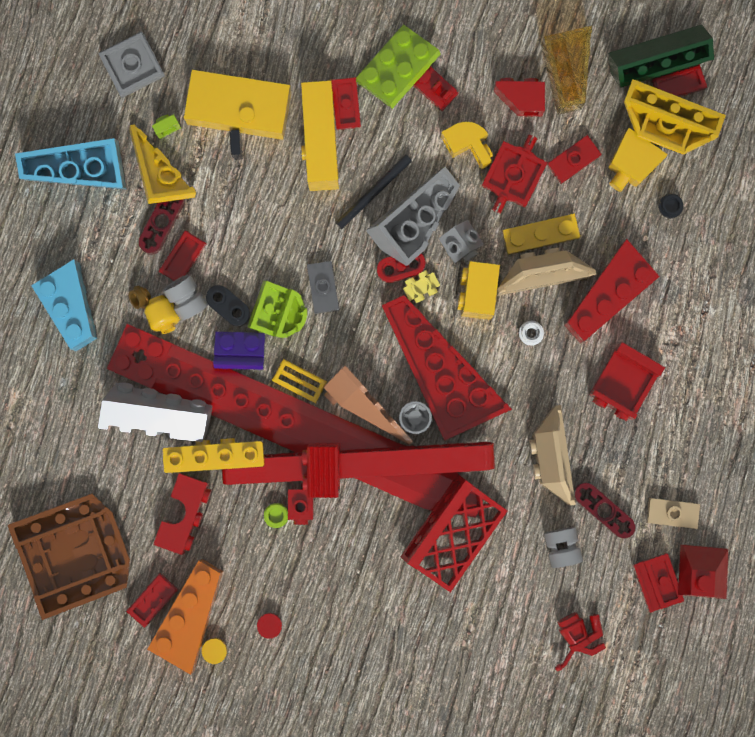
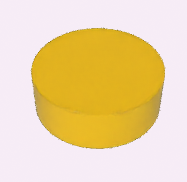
[202,638,227,664]

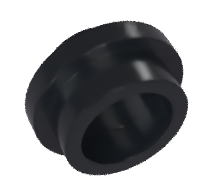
[658,194,684,219]

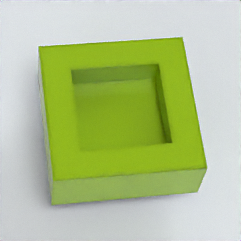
[152,114,181,139]

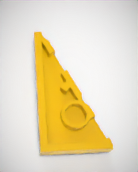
[130,124,196,204]

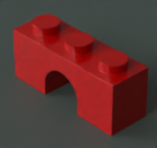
[153,473,212,555]

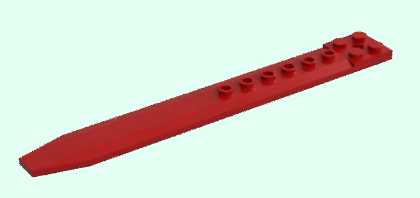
[107,324,483,518]

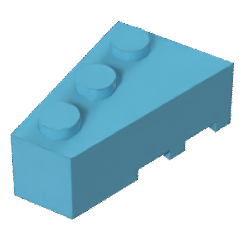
[31,259,97,351]

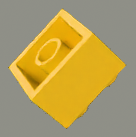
[457,261,500,320]

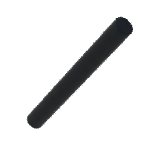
[335,154,412,230]

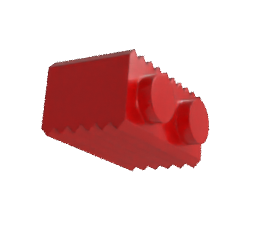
[302,443,340,498]

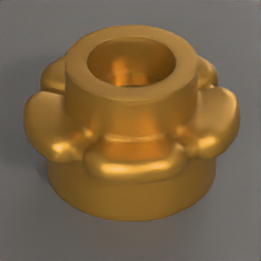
[129,285,151,309]

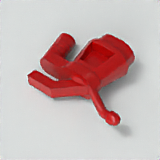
[555,612,606,671]

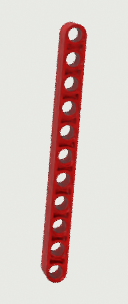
[222,442,495,485]

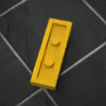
[502,213,580,255]

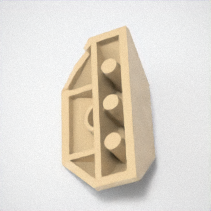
[496,248,597,296]
[529,405,576,505]

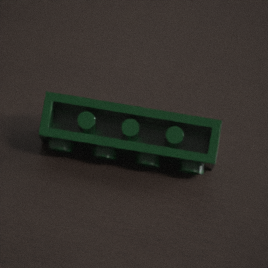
[608,24,714,88]

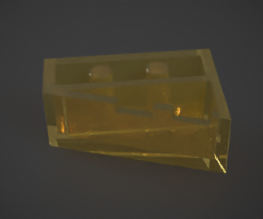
[541,26,592,115]

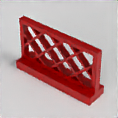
[400,475,507,593]

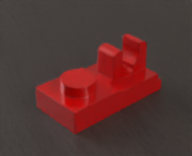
[413,66,459,112]

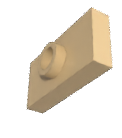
[646,498,700,529]

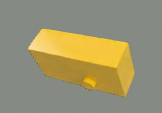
[184,70,292,140]
[301,81,339,191]

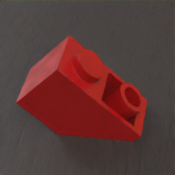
[494,78,545,117]

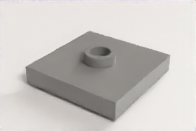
[98,31,165,98]

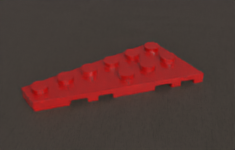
[382,295,512,441]

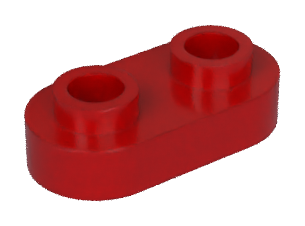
[377,254,426,283]

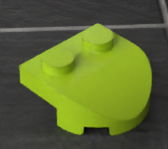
[247,280,307,338]

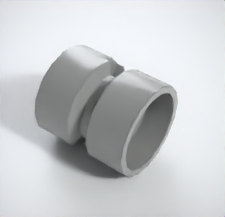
[163,274,208,321]
[399,402,432,435]
[544,527,583,568]

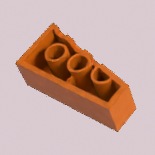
[147,559,223,675]

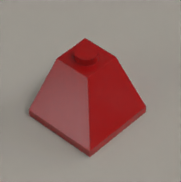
[678,545,729,599]

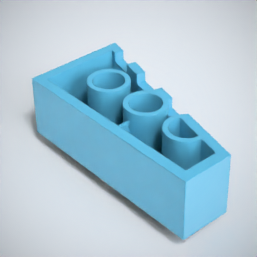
[15,138,127,190]

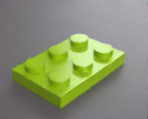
[356,24,441,109]

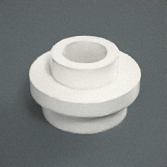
[519,321,544,346]

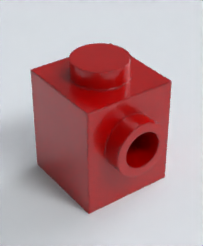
[288,489,314,525]

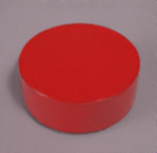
[257,613,282,639]

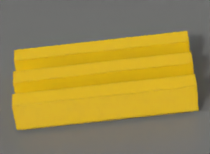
[272,359,327,404]

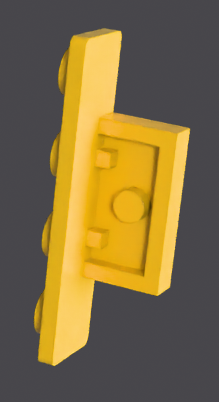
[163,438,265,473]

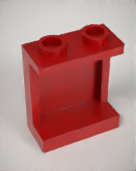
[589,342,665,421]

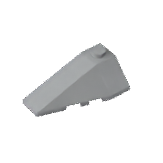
[366,166,460,266]

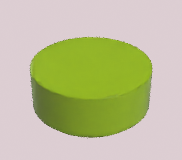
[264,503,288,528]

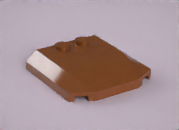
[7,494,130,620]

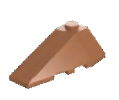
[324,366,413,445]

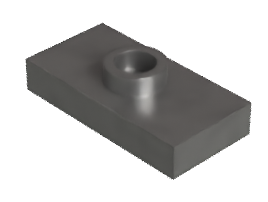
[307,261,339,314]

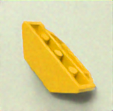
[624,79,726,155]

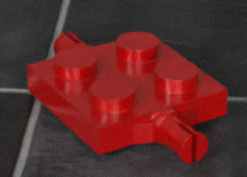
[481,134,548,214]

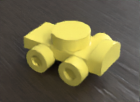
[403,270,440,303]

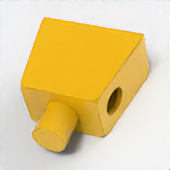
[608,128,668,192]

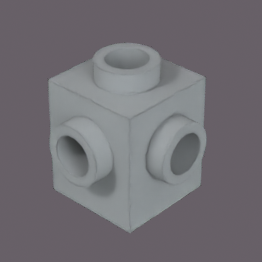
[439,220,484,263]

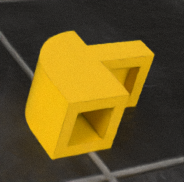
[441,122,493,170]

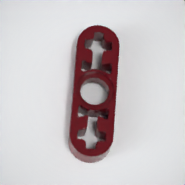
[139,199,185,255]
[574,483,635,538]

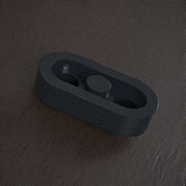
[206,285,250,327]

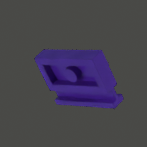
[213,332,266,370]

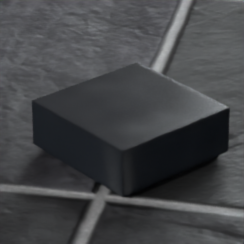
[230,130,243,160]

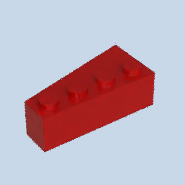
[564,239,660,344]

